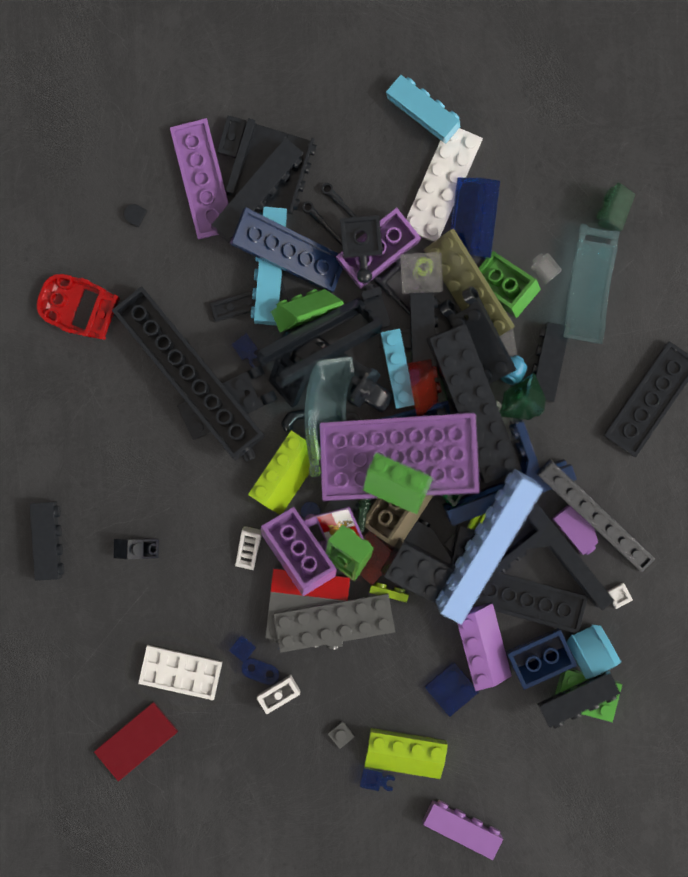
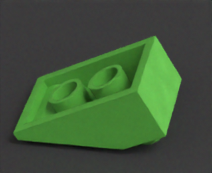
[479,251,541,318]

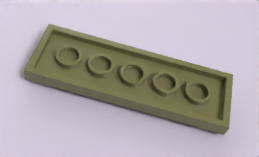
[424,229,515,336]

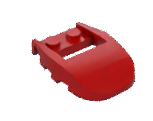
[37,274,120,340]

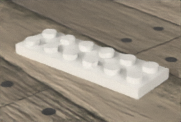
[406,128,483,242]

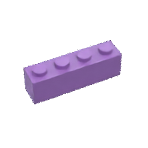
[422,800,503,860]

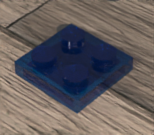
[425,662,479,717]

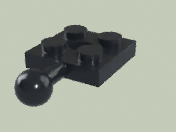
[340,215,382,284]

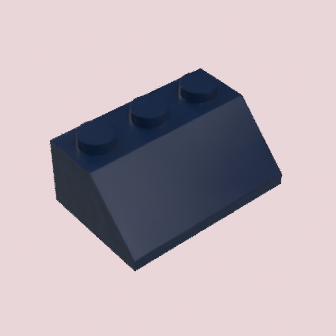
[506,628,577,690]

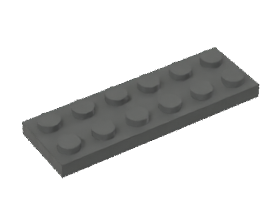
[274,593,395,653]

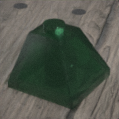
[500,373,546,420]

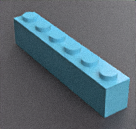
[251,207,287,325]

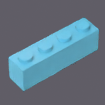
[386,75,460,144]
[381,329,415,409]

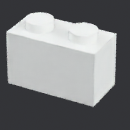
[257,675,301,715]

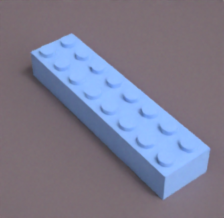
[435,469,543,624]

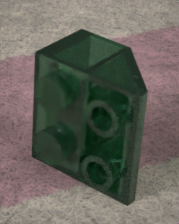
[597,183,636,233]

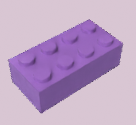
[336,208,421,289]
[261,507,336,596]

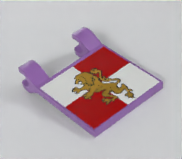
[303,507,364,551]

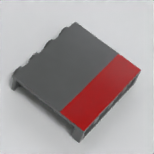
[265,568,350,650]

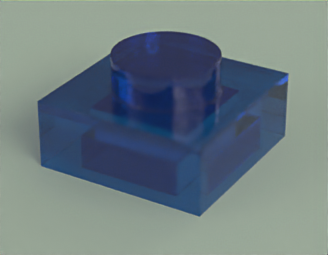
[229,635,256,662]

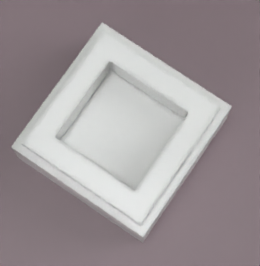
[607,583,633,609]

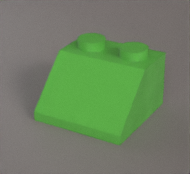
[325,525,374,581]

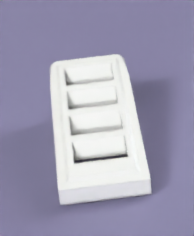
[235,526,262,570]

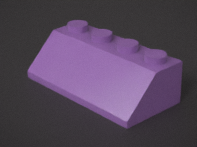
[457,603,512,691]

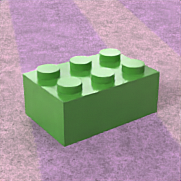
[555,669,622,722]

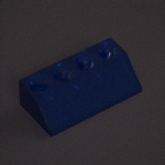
[451,177,500,259]

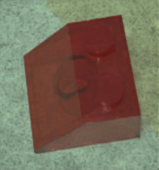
[408,359,441,417]

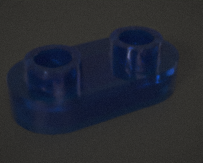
[242,658,279,685]

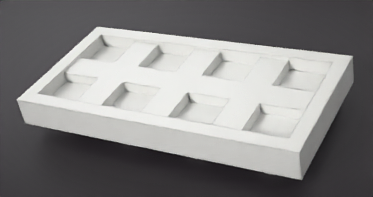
[138,645,222,700]

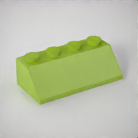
[248,431,321,515]
[364,728,448,779]

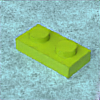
[369,582,409,603]

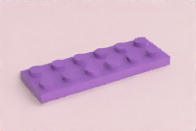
[170,118,229,239]

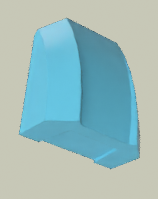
[567,625,621,679]

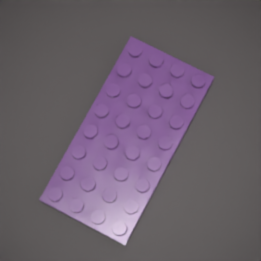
[320,413,479,501]

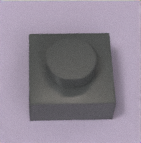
[328,721,355,749]

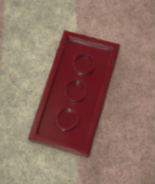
[94,702,178,782]

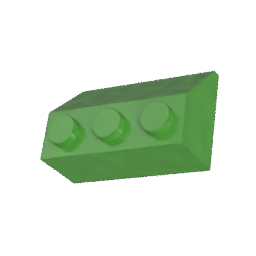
[271,289,344,333]
[363,453,433,514]

